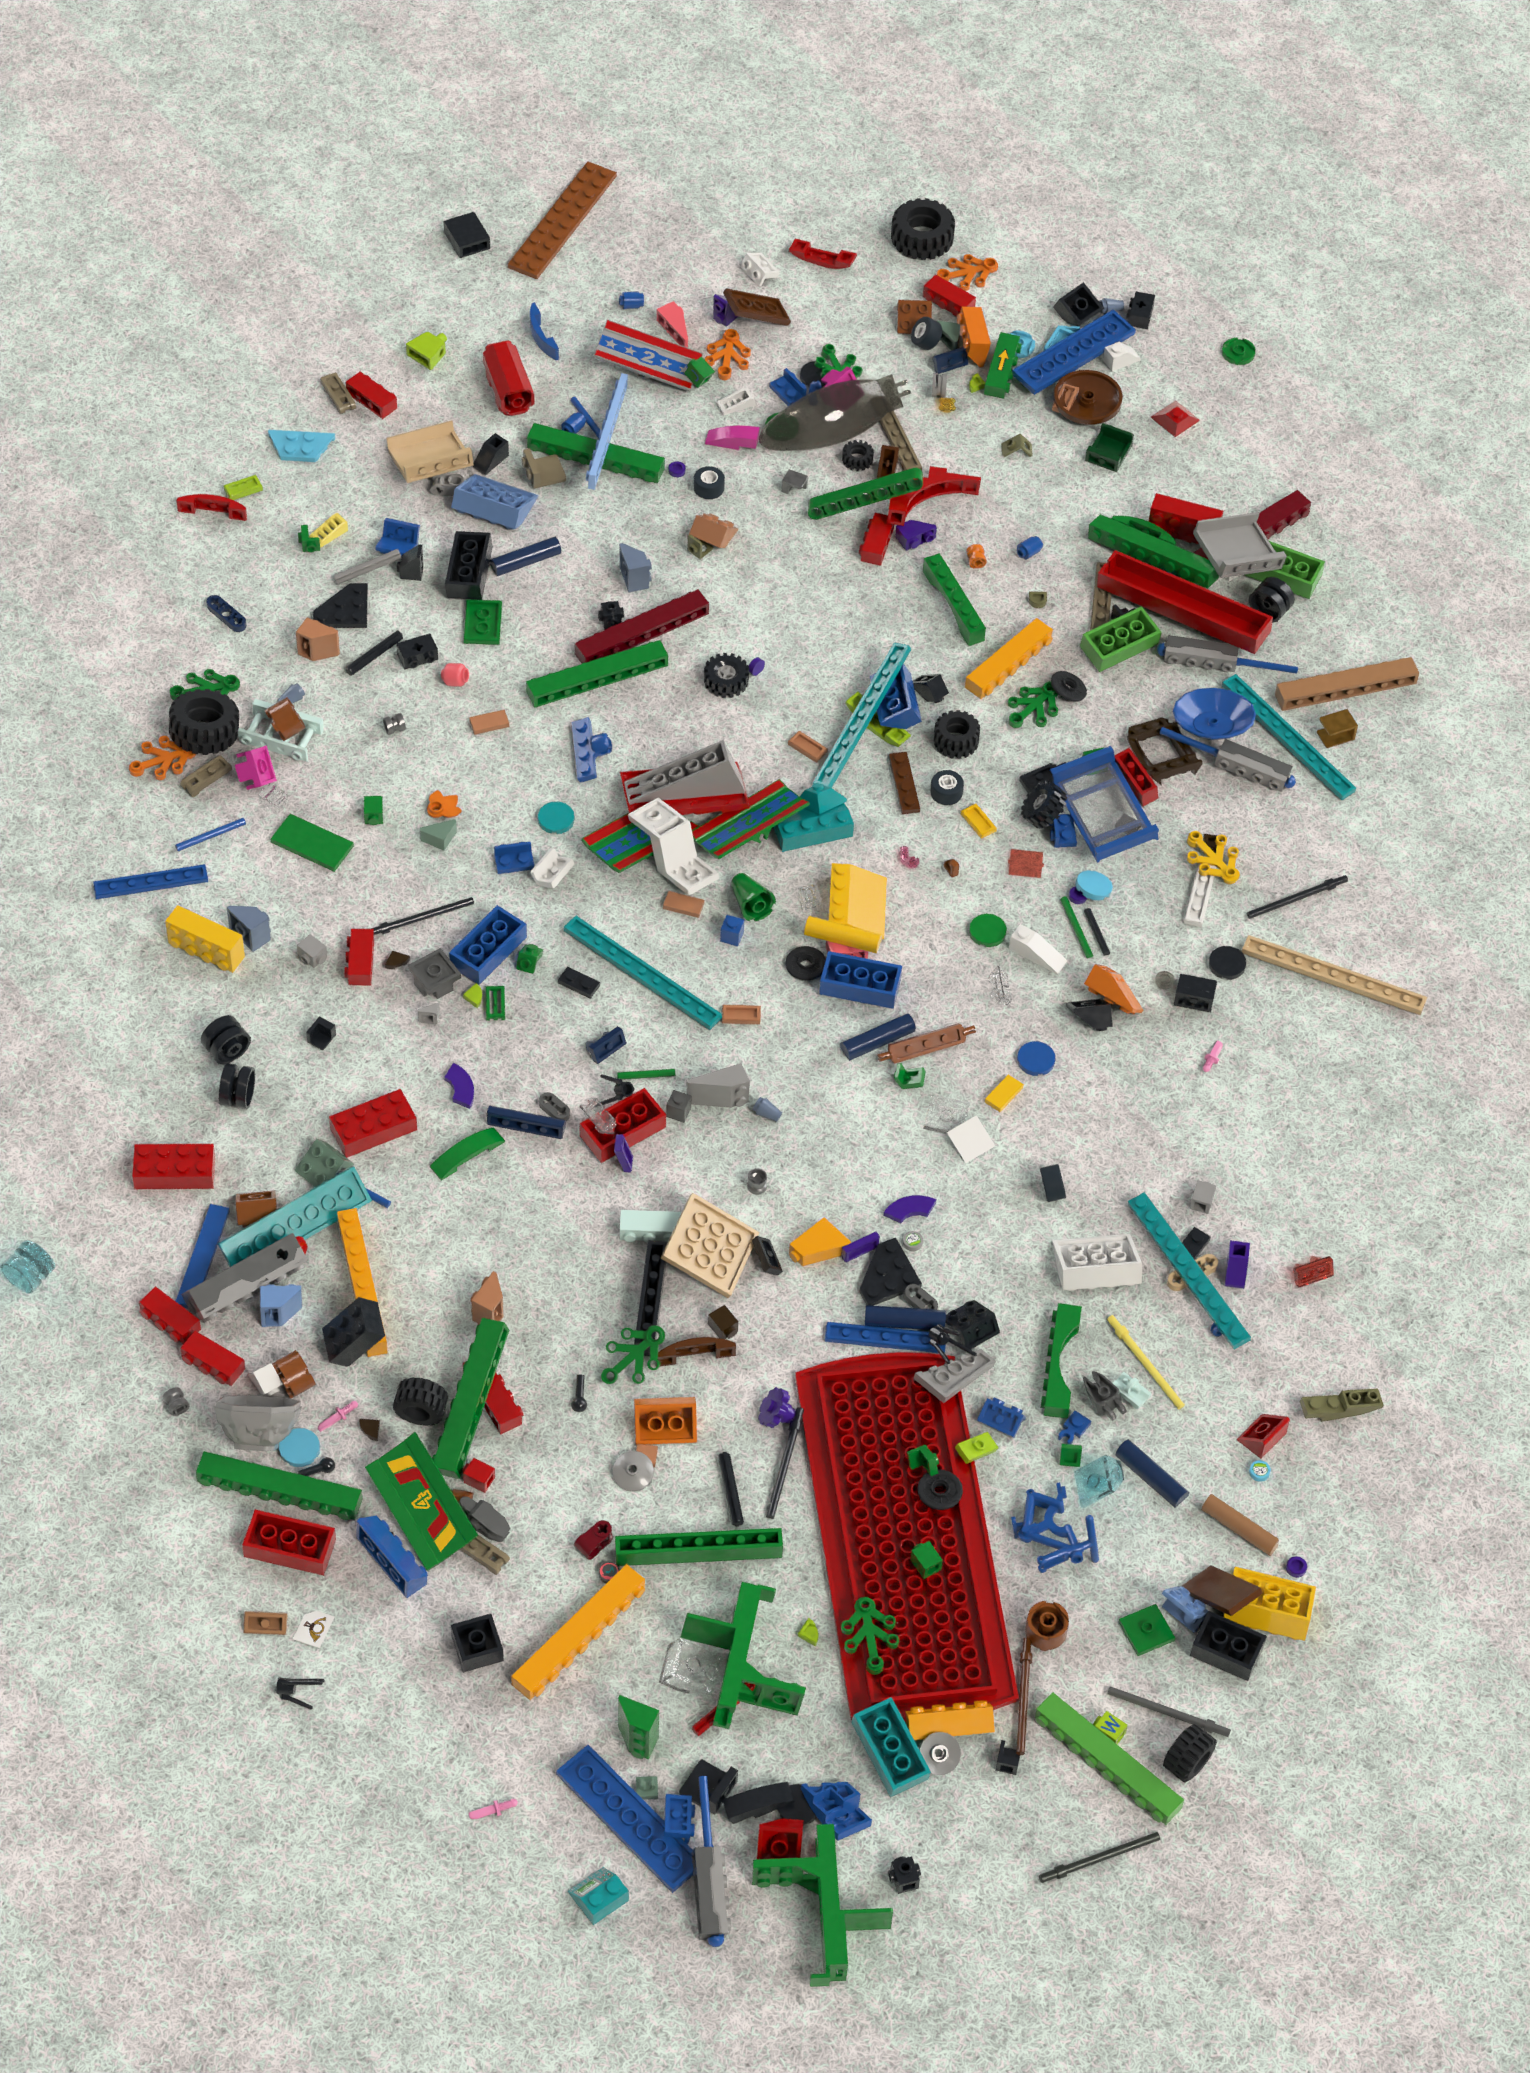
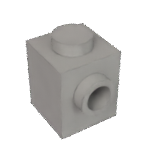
[297,934,327,968]

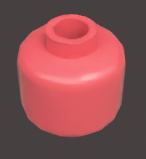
[441,663,469,687]

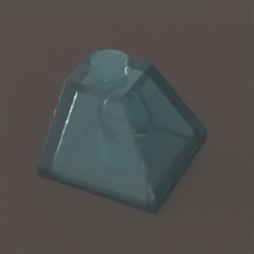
[1074,1455,1124,1508]

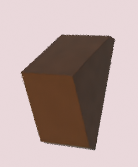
[877,445,899,478]

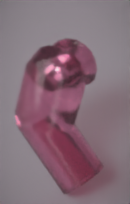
[900,846,920,869]

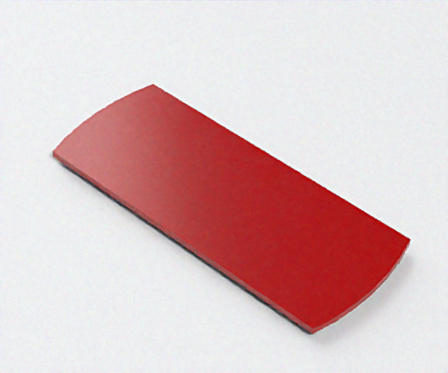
[795,1352,1019,1723]

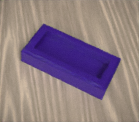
[614,1134,633,1173]
[841,1231,880,1263]

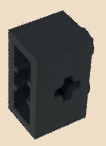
[1126,291,1155,330]
[396,633,438,670]

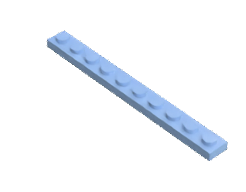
[586,373,628,490]

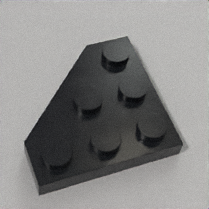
[313,583,368,628]
[859,1237,922,1306]

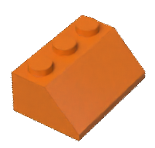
[957,307,991,368]
[634,1397,697,1445]

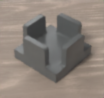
[408,948,461,999]

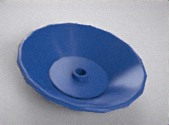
[1172,688,1256,740]

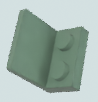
[295,1138,354,1187]

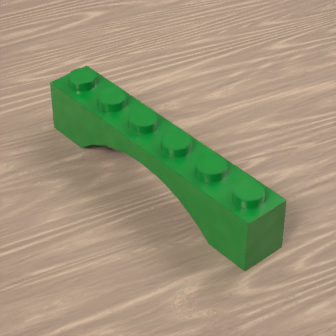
[923,553,986,646]
[1040,1303,1082,1419]

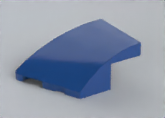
[801,1782,872,1841]

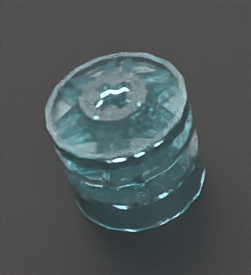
[0,1240,55,1294]

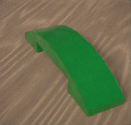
[1111,515,1176,546]
[430,1128,505,1181]

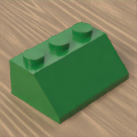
[618,1695,659,1760]

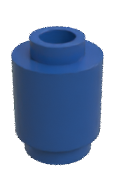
[619,291,644,309]
[561,412,586,434]
[1017,536,1043,560]

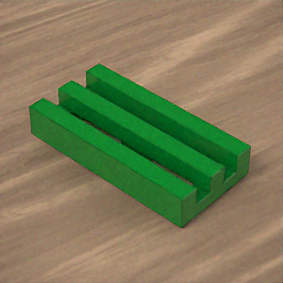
[485,986,505,1021]

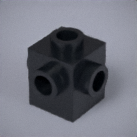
[598,601,624,630]
[888,1856,921,1894]

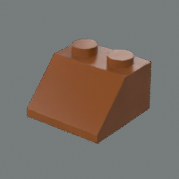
[236,1190,277,1228]

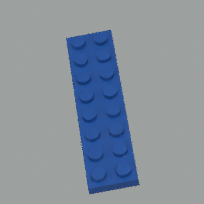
[1012,309,1136,395]
[556,1744,693,1893]

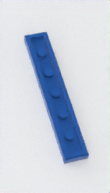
[93,864,208,899]
[176,1204,230,1309]
[825,1322,946,1353]

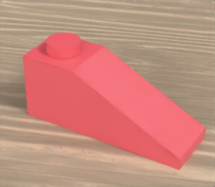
[657,301,688,348]

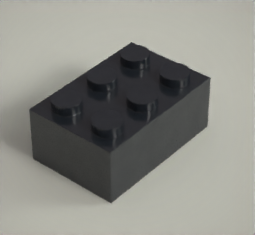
[322,1297,385,1367]
[1190,1611,1267,1681]

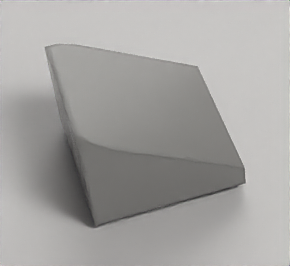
[418,1003,440,1025]

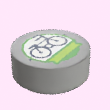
[903,1231,923,1251]

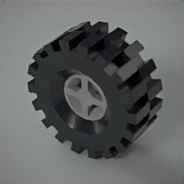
[704,653,749,698]
[1021,780,1067,829]

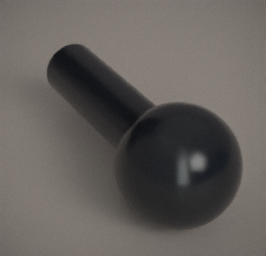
[571,1374,587,1412]
[298,1457,335,1476]

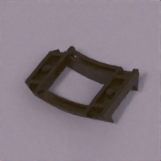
[1127,717,1203,786]

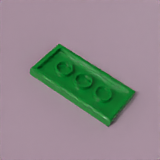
[270,813,354,872]

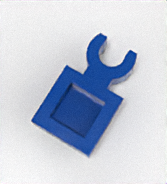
[1058,1411,1092,1444]

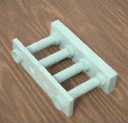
[238,699,324,762]

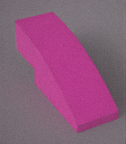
[705,425,760,450]

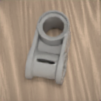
[430,473,464,496]

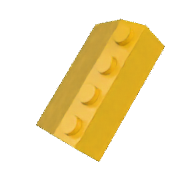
[829,863,887,939]
[1223,1567,1316,1641]

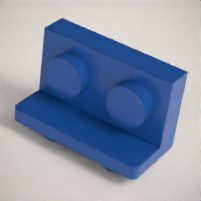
[769,368,807,408]
[1048,814,1077,848]
[494,841,535,874]
[977,1397,1026,1438]
[664,1794,695,1844]

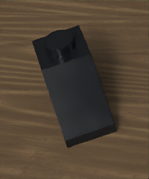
[397,544,424,581]
[913,674,949,703]

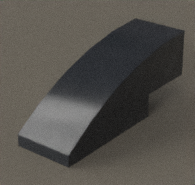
[722,1781,795,1824]

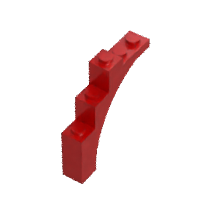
[887,466,981,526]

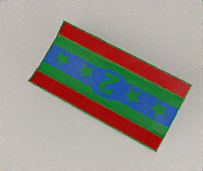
[692,779,810,859]
[581,813,699,873]

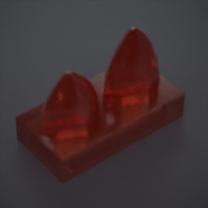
[1293,1256,1334,1288]

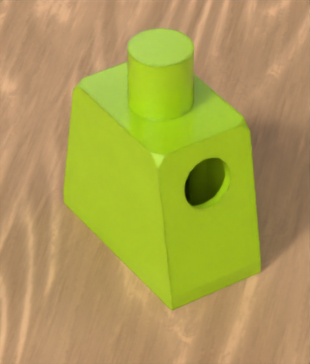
[406,332,447,370]

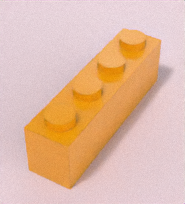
[905,1701,995,1740]

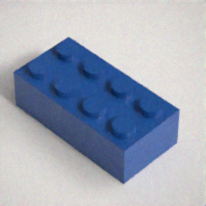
[449,905,527,985]
[819,951,902,1009]

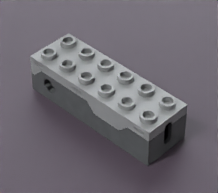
[181,1233,308,1323]

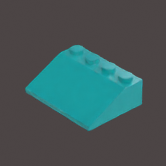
[773,803,854,852]

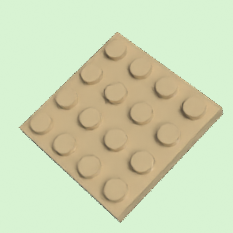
[661,1193,760,1298]

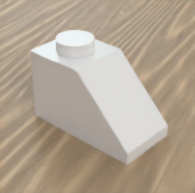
[1103,342,1141,372]
[248,1363,283,1396]

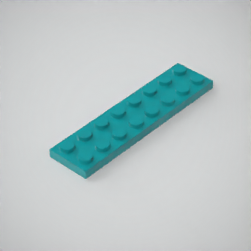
[218,1166,372,1267]

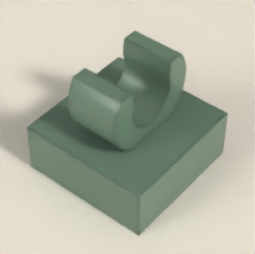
[636,1776,658,1800]

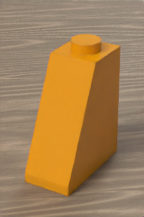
[789,1217,851,1266]

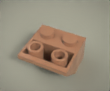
[689,513,738,548]
[296,617,340,661]
[470,1271,504,1324]

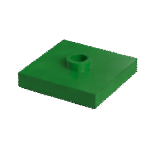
[1118,1604,1176,1656]

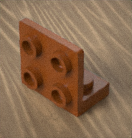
[897,300,932,334]

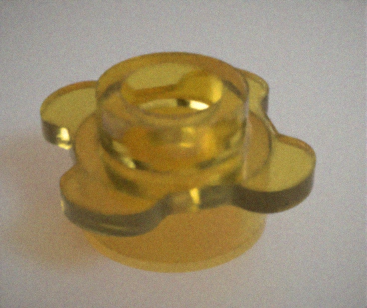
[939,397,956,413]

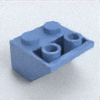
[260,1284,302,1327]

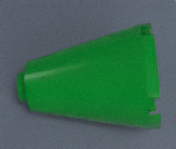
[731,873,776,922]

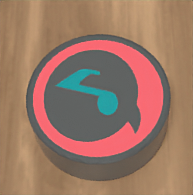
[599,1562,620,1583]

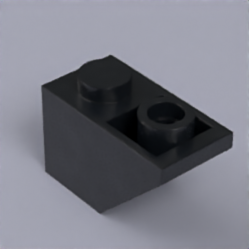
[473,433,509,475]

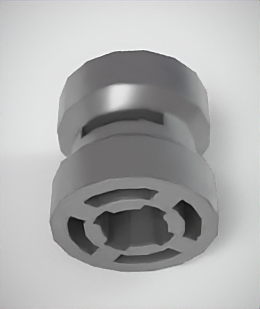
[383,713,406,735]
[747,1168,767,1195]
[163,1387,190,1416]

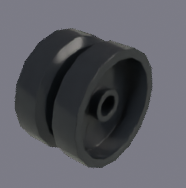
[1248,577,1295,623]
[201,1015,251,1065]
[218,1063,256,1109]

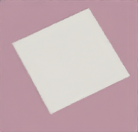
[947,1115,995,1163]

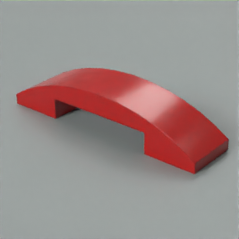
[789,238,857,269]
[176,494,247,521]

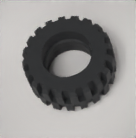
[891,198,955,260]
[169,689,239,755]

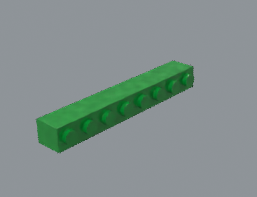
[527,423,665,483]
[1088,514,1219,589]
[526,640,668,708]
[432,1318,510,1479]
[196,1451,363,1520]
[615,1528,783,1566]

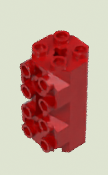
[483,340,535,416]

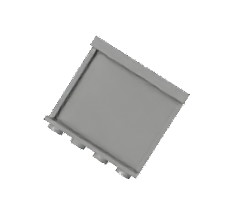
[1193,512,1287,578]

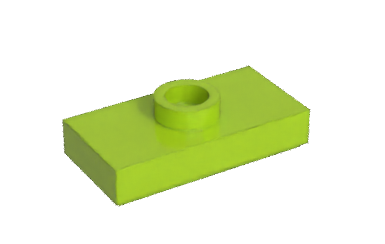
[223,475,263,500]
[955,1432,998,1464]

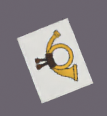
[293,1611,334,1648]

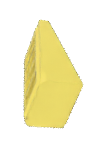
[309,513,348,548]

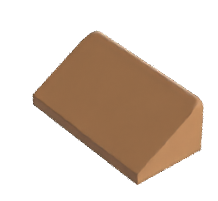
[244,1611,288,1635]

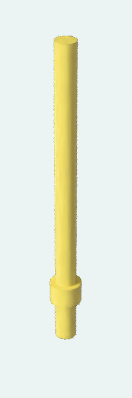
[1107,1315,1185,1410]

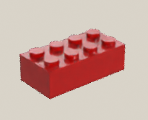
[1148,493,1224,544]
[580,1088,666,1163]
[329,1089,417,1158]
[132,1144,215,1189]
[242,1509,336,1576]

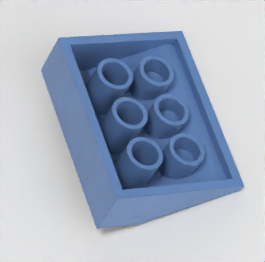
[451,474,538,529]

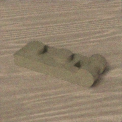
[320,372,356,414]
[180,755,232,797]
[460,1535,510,1575]

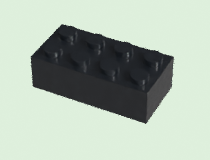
[445,531,493,600]

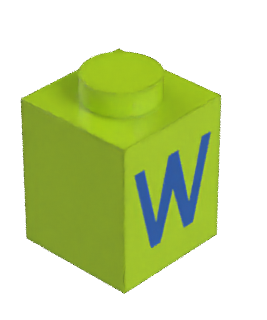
[1093,1711,1128,1745]

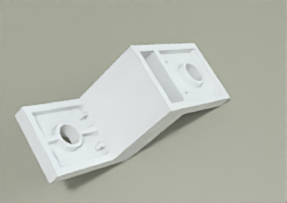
[628,798,719,895]

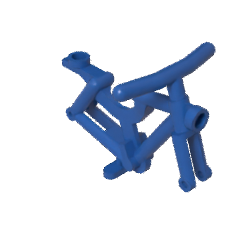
[1011,1482,1099,1573]

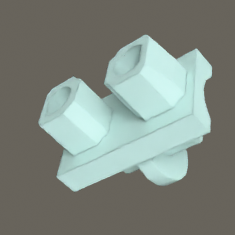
[1112,1372,1152,1409]

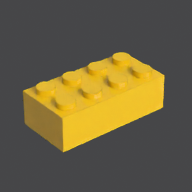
[165,905,245,973]

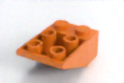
[1084,964,1143,1014]

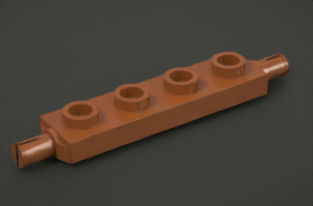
[877,1023,976,1064]

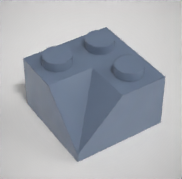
[619,543,652,592]
[227,906,271,952]

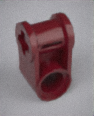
[574,1520,613,1560]

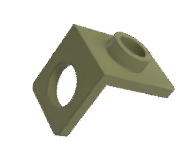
[1001,434,1033,457]
[687,534,713,559]

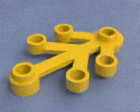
[1187,831,1240,884]

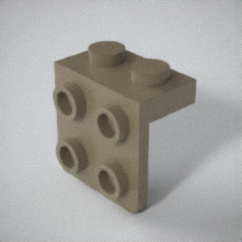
[521,448,566,489]

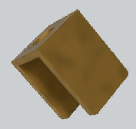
[1317,709,1358,748]

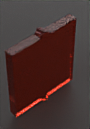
[1008,849,1044,878]

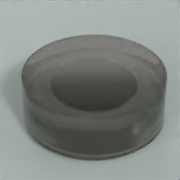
[1155,971,1175,990]

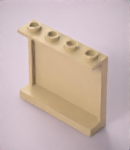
[386,420,474,483]

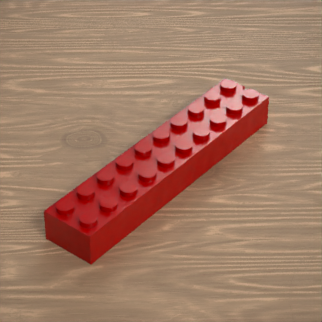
[1097,550,1273,654]

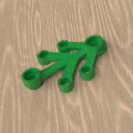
[815,344,863,379]
[170,669,240,700]
[1008,681,1058,728]
[601,1325,665,1384]
[841,1597,899,1675]

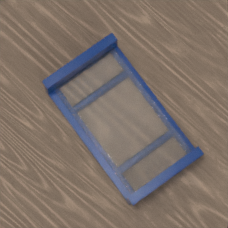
[1050,746,1159,863]

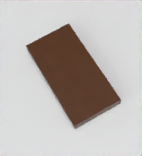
[723,288,791,326]
[1182,1565,1263,1616]

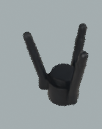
[595,1074,635,1107]
[929,1324,977,1364]
[276,1677,325,1710]

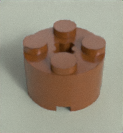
[265,697,305,741]
[272,1350,316,1399]
[1025,1601,1069,1651]

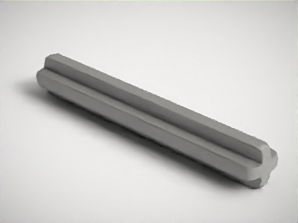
[334,549,401,585]

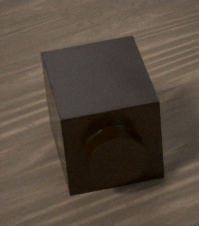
[708,1305,739,1339]

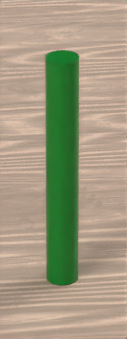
[617,1069,676,1080]

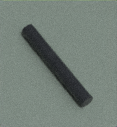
[1084,908,1110,956]

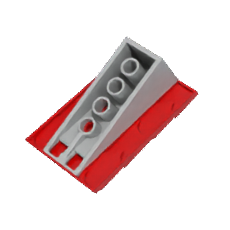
[620,740,751,815]

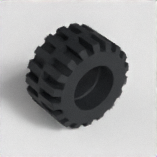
[934,710,980,759]
[393,1377,448,1426]
[1163,1724,1217,1783]

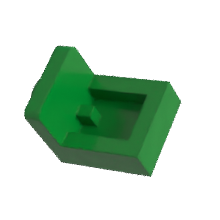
[298,525,320,553]
[516,944,544,974]
[894,1063,926,1089]
[907,1445,939,1476]

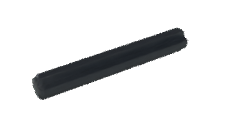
[346,630,403,676]
[718,1452,744,1527]

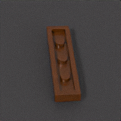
[889,752,920,814]

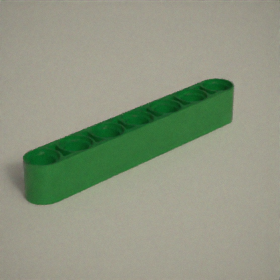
[808,468,923,520]

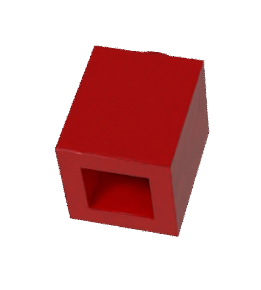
[462,1458,495,1493]

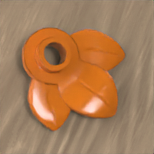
[427,790,462,818]

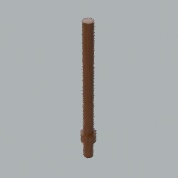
[1016,1638,1033,1755]

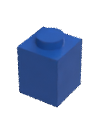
[720,915,745,947]

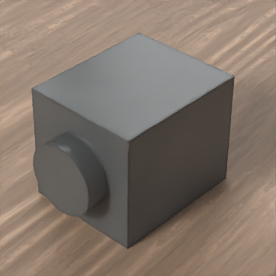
[666,1090,692,1123]

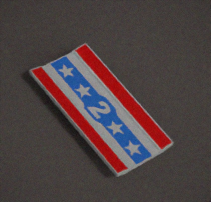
[593,319,704,391]

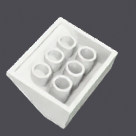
[1052,1234,1142,1291]

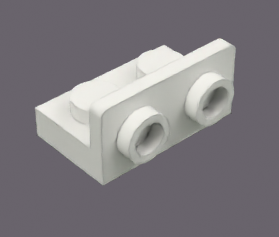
[740,253,780,286]

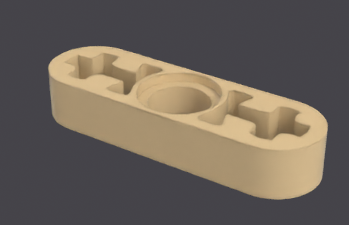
[1167,1254,1218,1291]

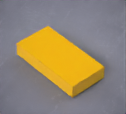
[961,803,997,839]
[985,1074,1024,1112]

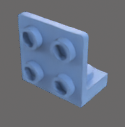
[1162,1586,1208,1633]

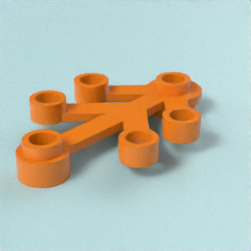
[937,254,998,291]
[705,329,751,381]
[129,736,196,780]

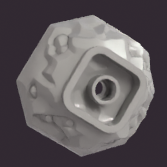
[214,1395,302,1451]

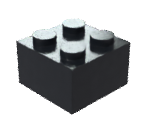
[451,1613,504,1673]

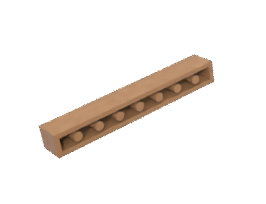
[1275,657,1419,711]

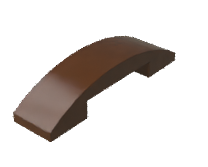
[656,1337,736,1367]

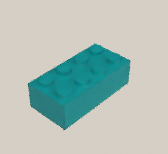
[851,1697,931,1798]

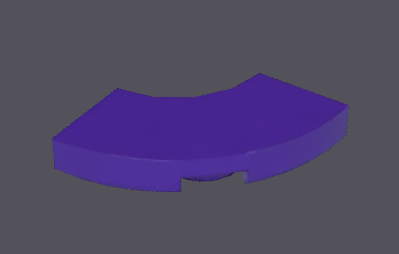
[444,1063,474,1109]
[883,1195,937,1224]

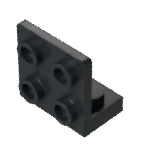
[1174,974,1217,1013]
[945,1300,1000,1349]
[679,1759,738,1815]

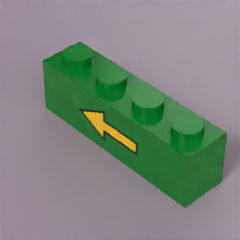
[984,332,1022,399]

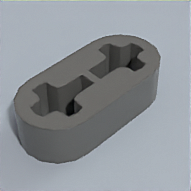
[539,1092,570,1121]
[903,1284,938,1310]

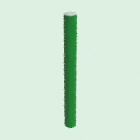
[1060,896,1093,959]

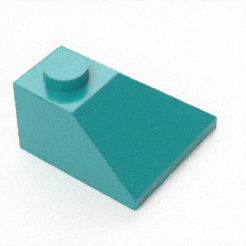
[799,783,847,814]

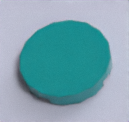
[538,801,575,834]

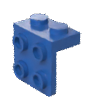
[375,518,420,557]

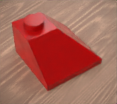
[1151,400,1200,437]
[757,1818,803,1859]

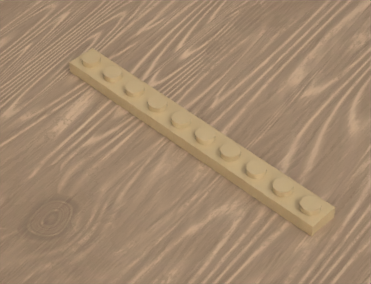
[1242,935,1427,1015]

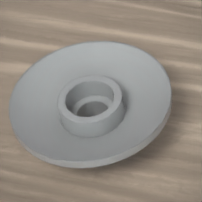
[613,1451,654,1491]
[919,1732,961,1775]

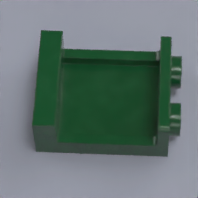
[1085,423,1134,472]

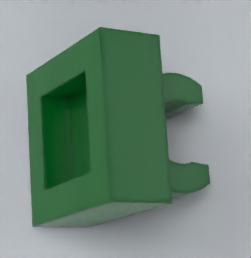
[1060,1444,1082,1467]

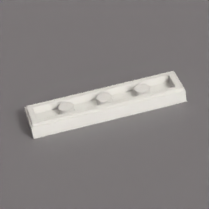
[1184,863,1217,927]

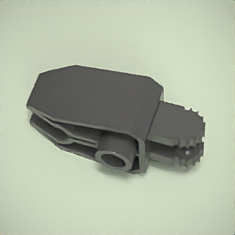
[1083,1371,1127,1421]
[459,1496,511,1542]

